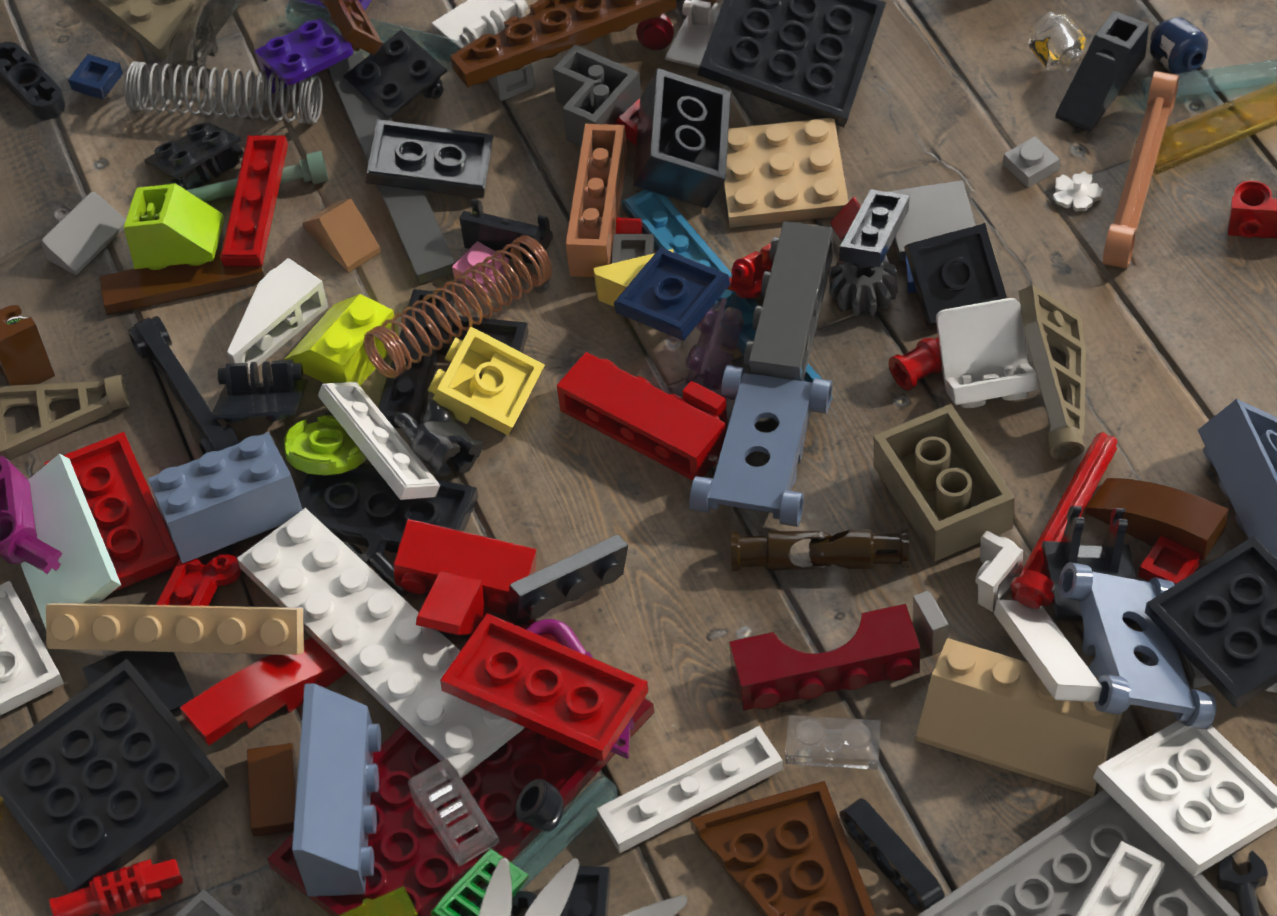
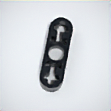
[0,42,66,120]
[840,798,945,914]

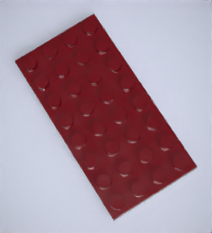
[267,618,654,916]

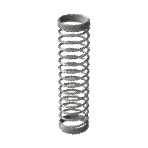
[124,62,323,124]

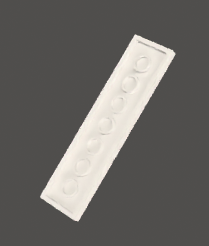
[237,508,525,779]

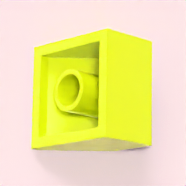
[284,294,399,386]

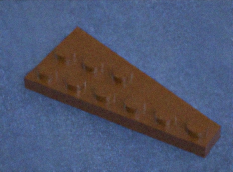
[450,0,677,87]
[690,781,876,916]

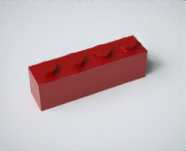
[557,352,726,481]

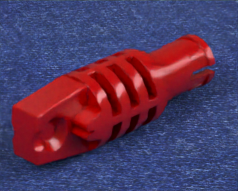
[49,859,183,916]

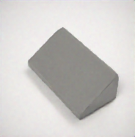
[41,192,126,276]

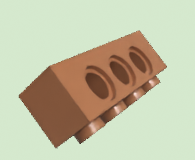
[566,124,628,277]

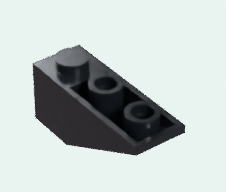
[1055,11,1149,132]

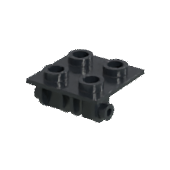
[343,29,448,119]
[144,122,244,190]
[211,359,307,423]

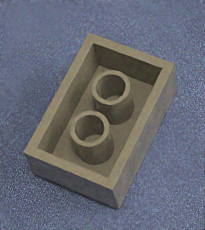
[874,404,1015,561]

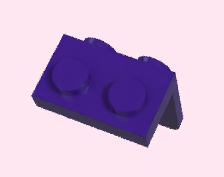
[254,18,353,94]

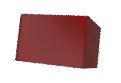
[415,571,485,635]

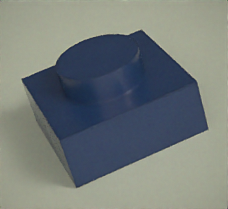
[68,54,123,100]

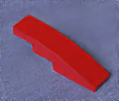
[180,638,348,746]

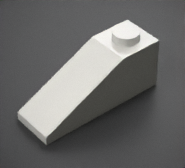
[227,258,328,374]

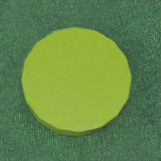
[284,415,367,475]

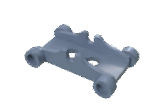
[689,365,833,527]
[1059,562,1216,729]

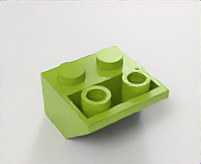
[123,184,225,270]

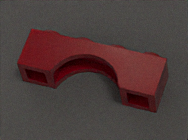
[729,604,920,711]

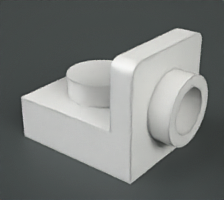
[975,531,1023,612]

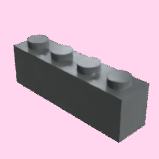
[744,221,834,381]

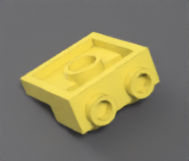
[428,327,545,436]

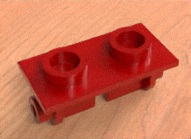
[727,243,773,299]

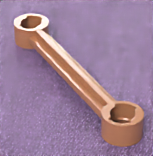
[1103,71,1179,269]

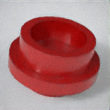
[1010,569,1055,609]

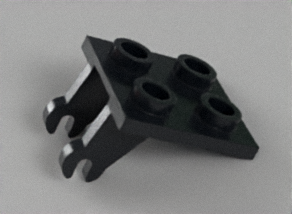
[1041,506,1137,623]

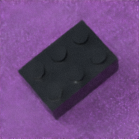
[633,68,730,208]

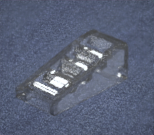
[408,759,500,866]

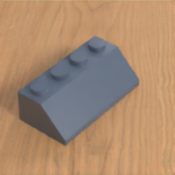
[1198,399,1277,559]
[292,683,381,896]

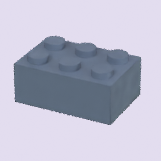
[147,432,303,564]

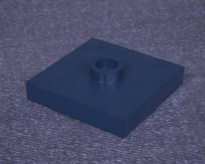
[613,247,730,341]

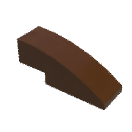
[1085,478,1229,561]

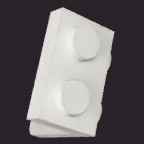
[936,298,1040,408]

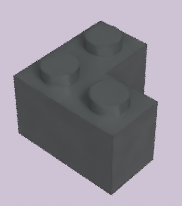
[553,45,641,147]

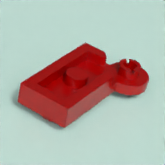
[156,554,242,606]

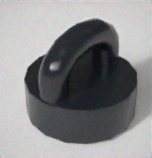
[515,779,564,832]

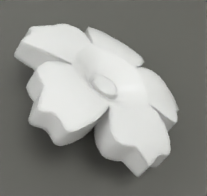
[1053,171,1103,212]

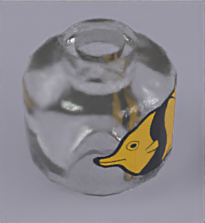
[1028,12,1087,71]

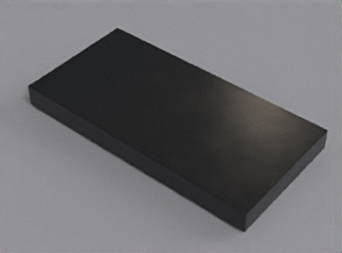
[298,464,478,553]

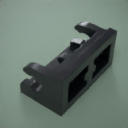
[459,199,553,265]

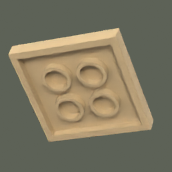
[723,118,848,228]

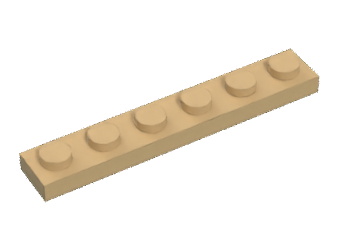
[46,603,304,655]

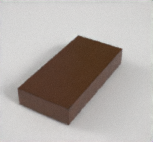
[247,743,297,837]

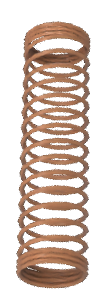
[364,235,552,379]

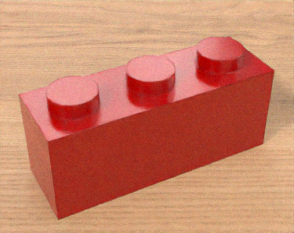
[394,519,537,614]

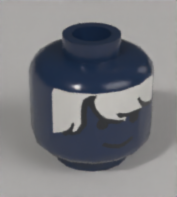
[1150,17,1208,75]

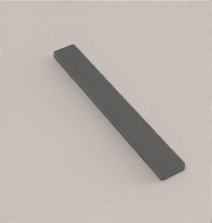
[327,52,455,284]

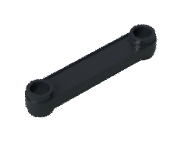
[128,316,240,455]

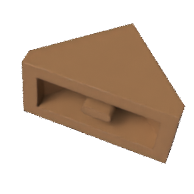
[302,198,381,273]

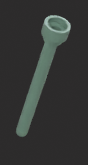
[186,150,329,202]

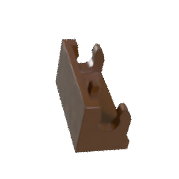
[0,305,55,386]

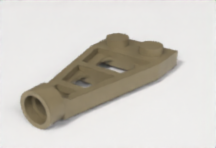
[1018,284,1086,459]
[0,374,129,460]

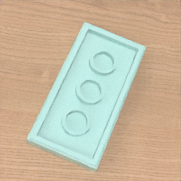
[20,453,121,629]

